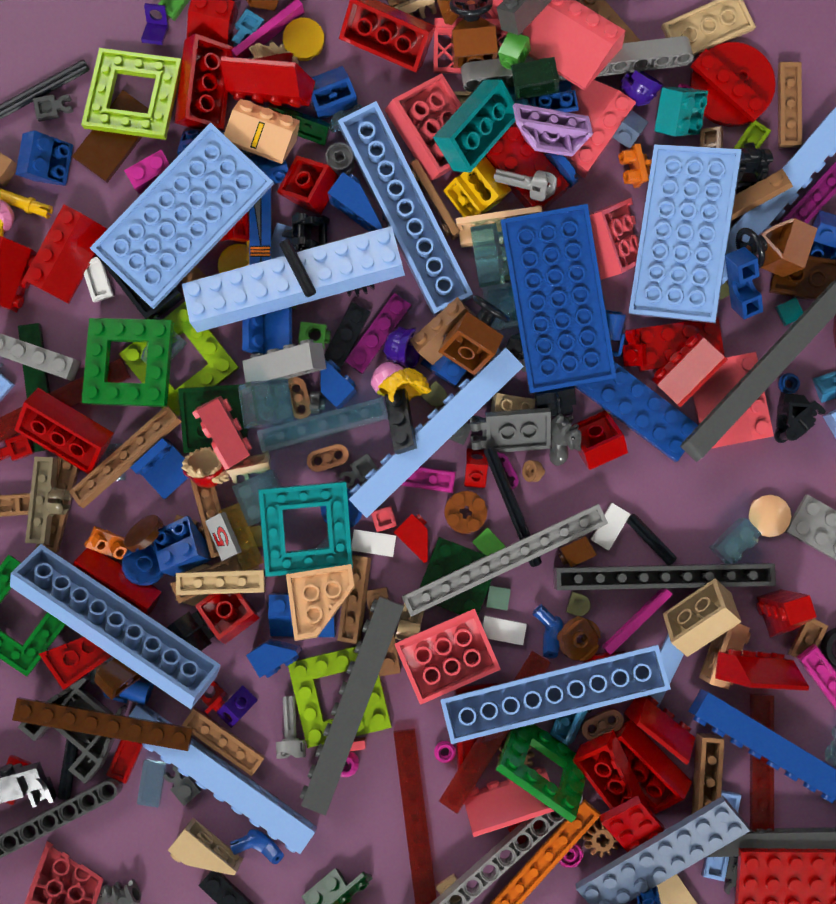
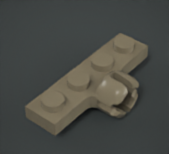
[25,456,72,545]

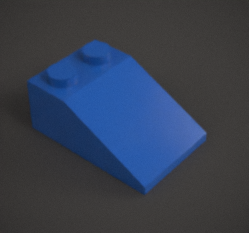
[328,172,383,232]

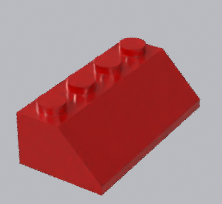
[174,34,234,130]
[220,56,315,108]
[23,204,107,304]
[14,388,114,474]
[73,548,162,616]
[715,649,809,691]
[615,719,692,814]

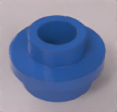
[778,373,800,394]

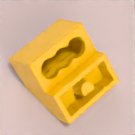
[443,157,511,217]

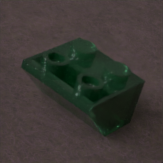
[511,57,559,100]

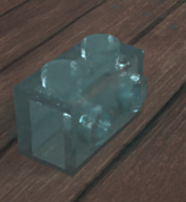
[709,518,761,564]

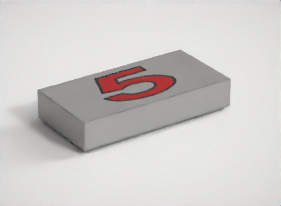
[205,512,242,561]

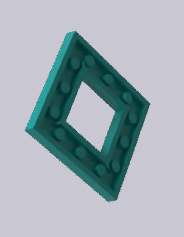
[258,481,353,577]

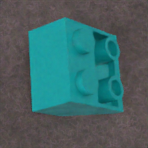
[654,87,708,136]

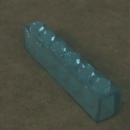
[257,397,389,453]

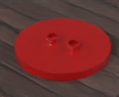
[690,42,776,127]

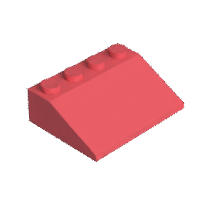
[522,0,626,90]
[385,73,462,182]
[556,80,636,178]
[693,352,774,449]
[394,608,501,705]
[463,767,554,837]

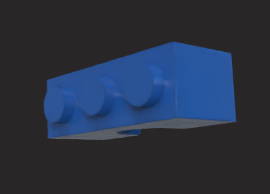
[725,247,763,320]

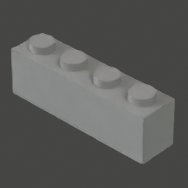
[0,333,81,382]
[242,339,326,386]

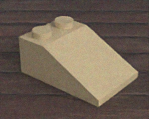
[168,818,243,876]

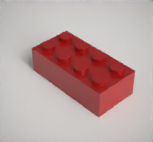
[339,0,436,72]
[483,121,570,211]

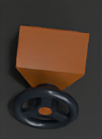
[449,0,498,68]
[736,218,818,277]
[438,295,510,376]

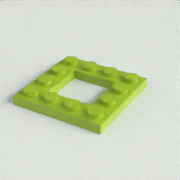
[81,48,182,140]
[119,302,239,416]
[288,646,392,748]

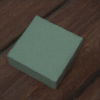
[486,585,511,610]

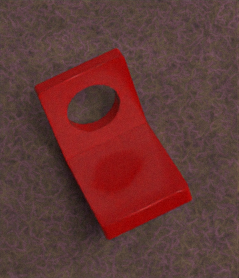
[464,448,488,488]
[200,681,227,714]

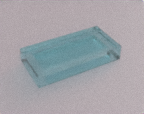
[137,759,167,808]

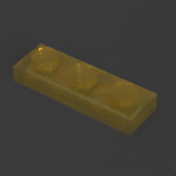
[219,503,264,570]

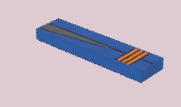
[249,188,271,265]

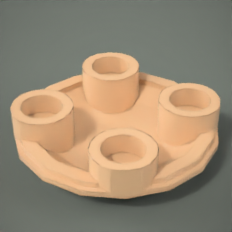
[748,495,792,537]

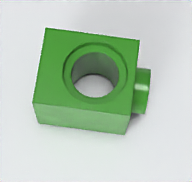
[498,32,531,71]
[298,322,331,349]

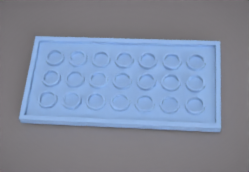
[90,122,274,309]
[629,144,742,323]

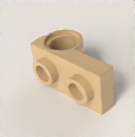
[491,393,535,412]
[395,603,424,640]

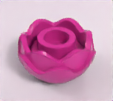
[341,751,359,777]
[559,843,584,868]

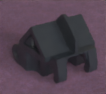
[736,143,774,190]
[282,212,330,252]
[534,386,576,416]
[774,393,826,443]
[167,611,215,651]

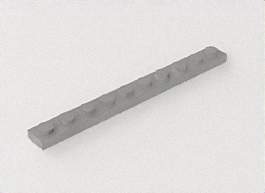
[402,504,608,616]

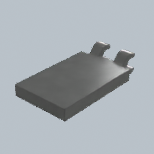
[470,407,551,453]

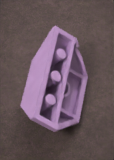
[513,103,593,157]

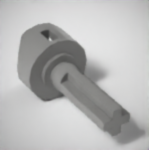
[494,169,557,202]
[276,696,306,759]

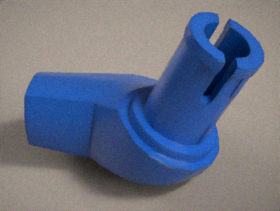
[532,604,564,659]
[230,829,284,864]

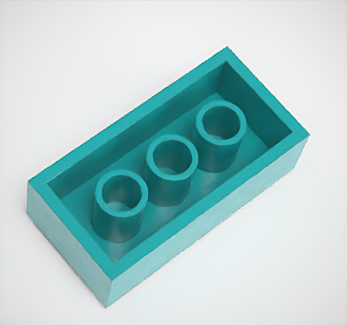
[433,80,516,173]

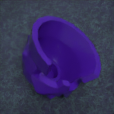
[620,70,665,107]
[383,327,421,369]

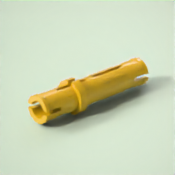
[0,188,53,219]

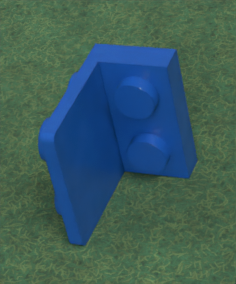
[242,307,292,355]
[130,438,189,499]

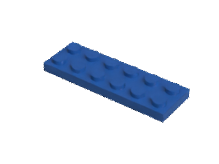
[575,361,698,462]

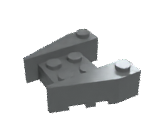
[18,675,128,784]

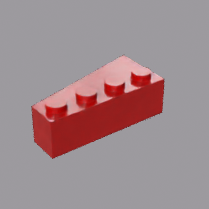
[756,589,817,638]
[573,730,649,810]

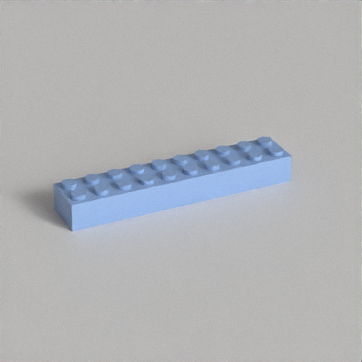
[338,101,473,316]
[182,226,405,333]
[10,544,221,709]
[440,645,671,744]

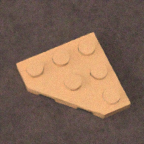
[286,564,355,641]

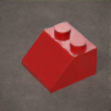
[187,0,238,45]
[277,155,339,215]
[572,410,628,470]
[394,514,428,563]
[195,593,260,644]

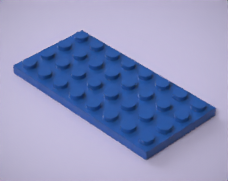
[500,204,617,393]

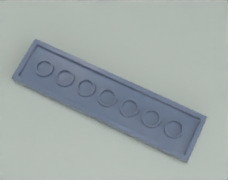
[575,796,750,904]

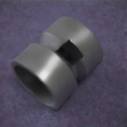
[325,142,355,176]

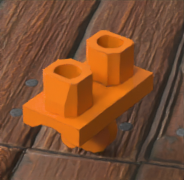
[618,143,652,188]
[84,526,127,560]

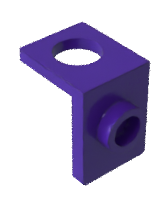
[141,3,169,45]
[216,685,258,728]

